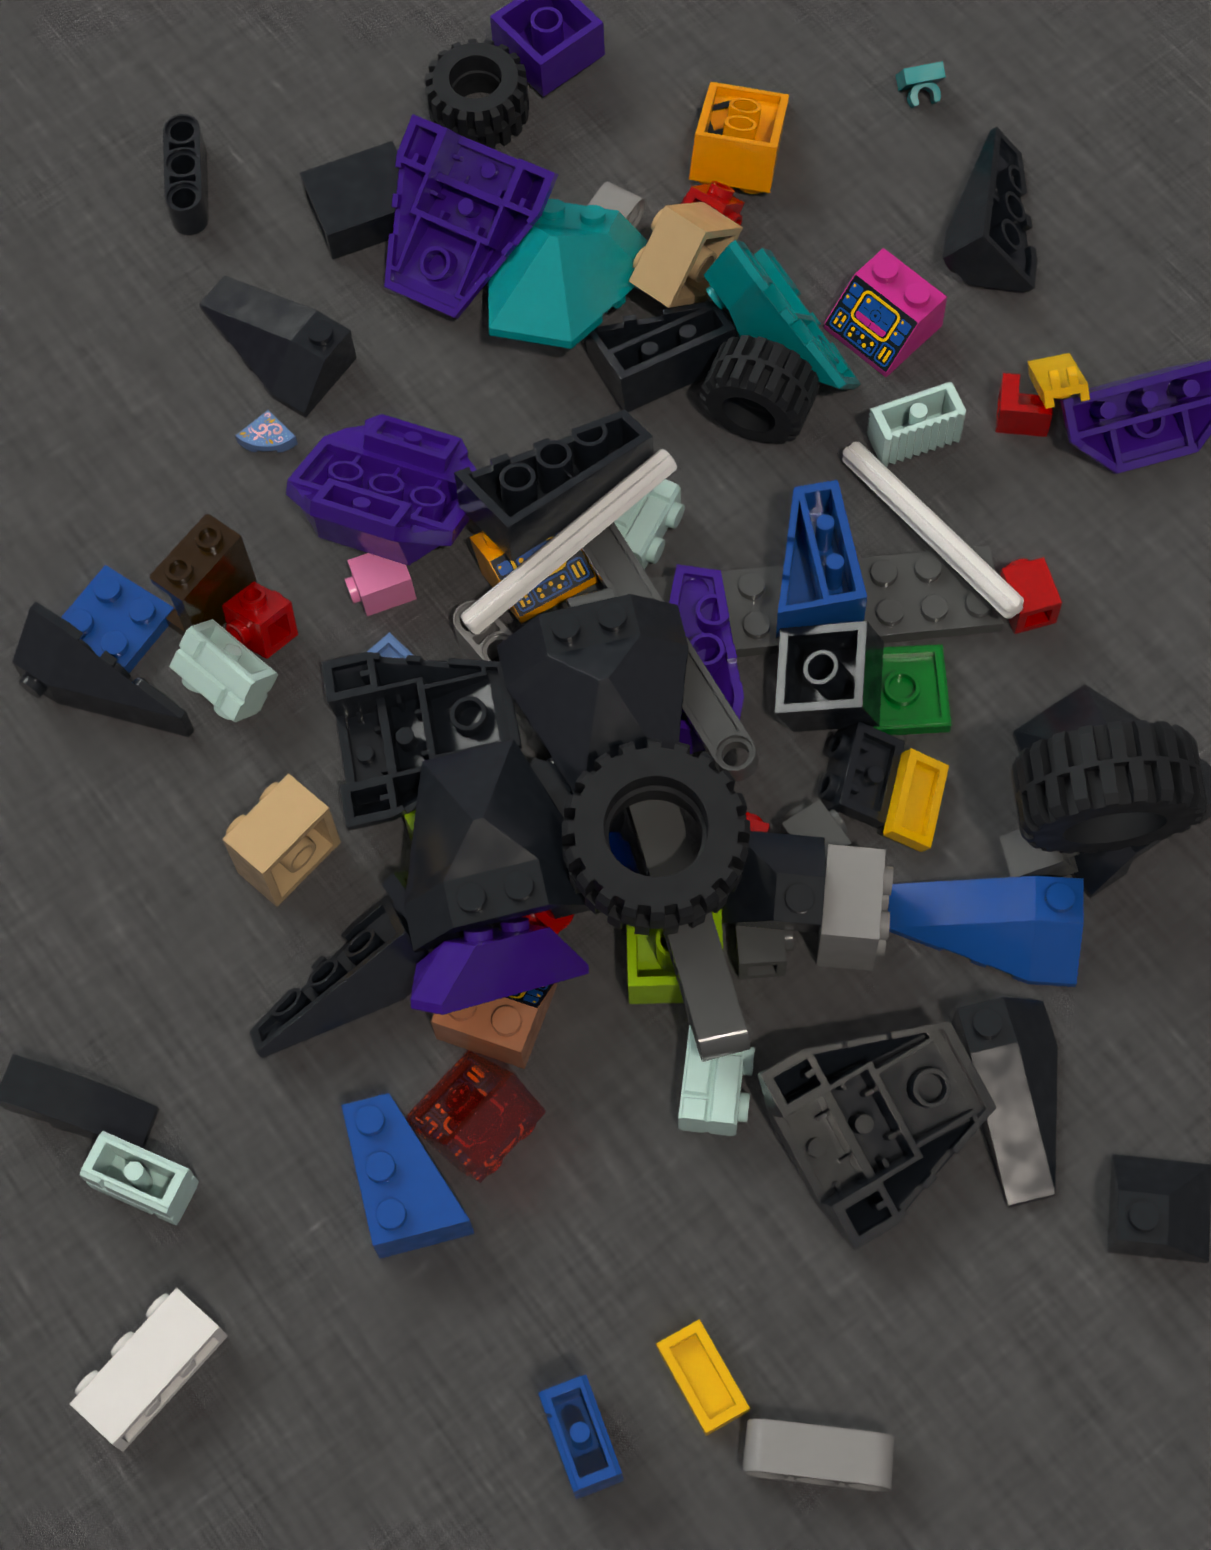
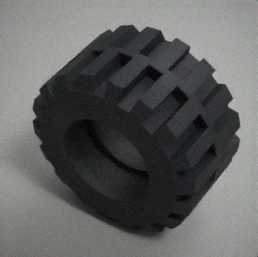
[425,39,529,149]
[700,335,820,444]

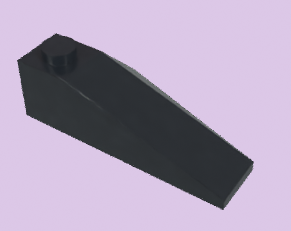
[943,126,1038,292]
[199,276,357,418]
[12,602,195,737]
[250,895,429,1058]
[952,997,1058,1208]

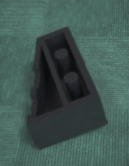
[585,301,737,412]

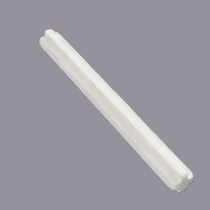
[842,441,1024,619]
[460,449,677,635]

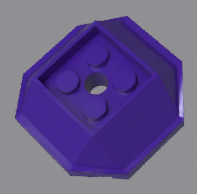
[286,414,477,566]

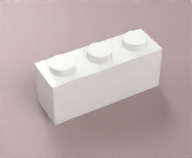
[70,1287,228,1452]

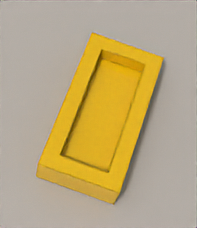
[883,748,949,852]
[656,1319,750,1436]

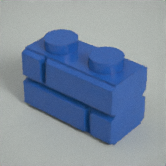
[538,1375,624,1499]

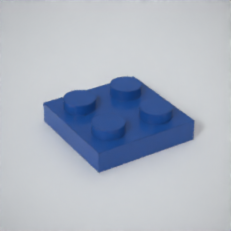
[61,565,174,673]

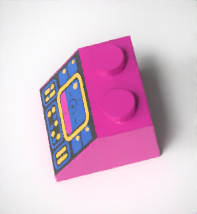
[824,248,947,377]

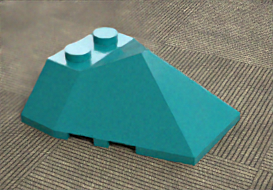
[488,199,648,349]
[704,240,861,389]

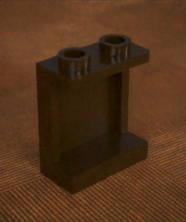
[150,514,257,636]

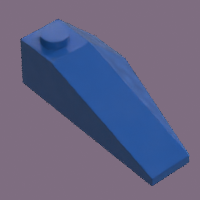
[888,876,1084,987]

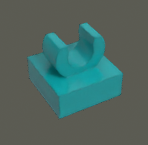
[895,61,946,108]

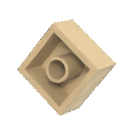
[629,202,743,308]
[222,774,341,907]

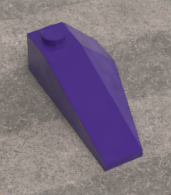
[669,564,744,754]

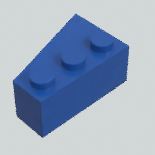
[776,480,867,638]
[341,1093,475,1259]

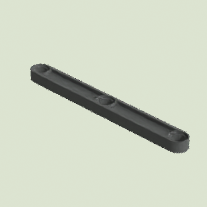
[582,522,759,781]

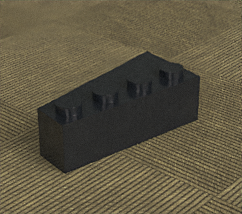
[454,410,654,561]

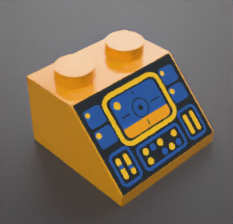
[469,529,598,624]

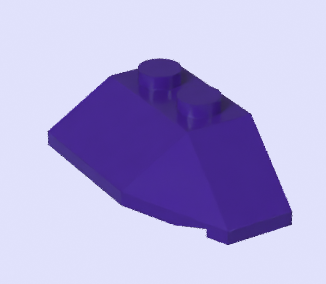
[1060,359,1211,474]
[410,917,589,1015]

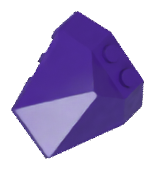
[384,114,558,319]

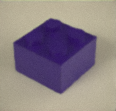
[490,0,605,97]

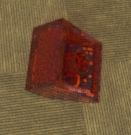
[405,1050,546,1183]

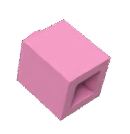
[344,553,417,616]

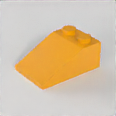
[689,81,789,194]

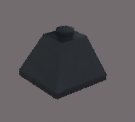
[722,831,825,933]
[1107,1154,1211,1263]

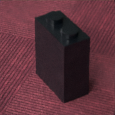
[300,141,399,260]

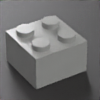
[816,844,893,971]

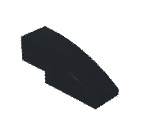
[0,1054,159,1149]

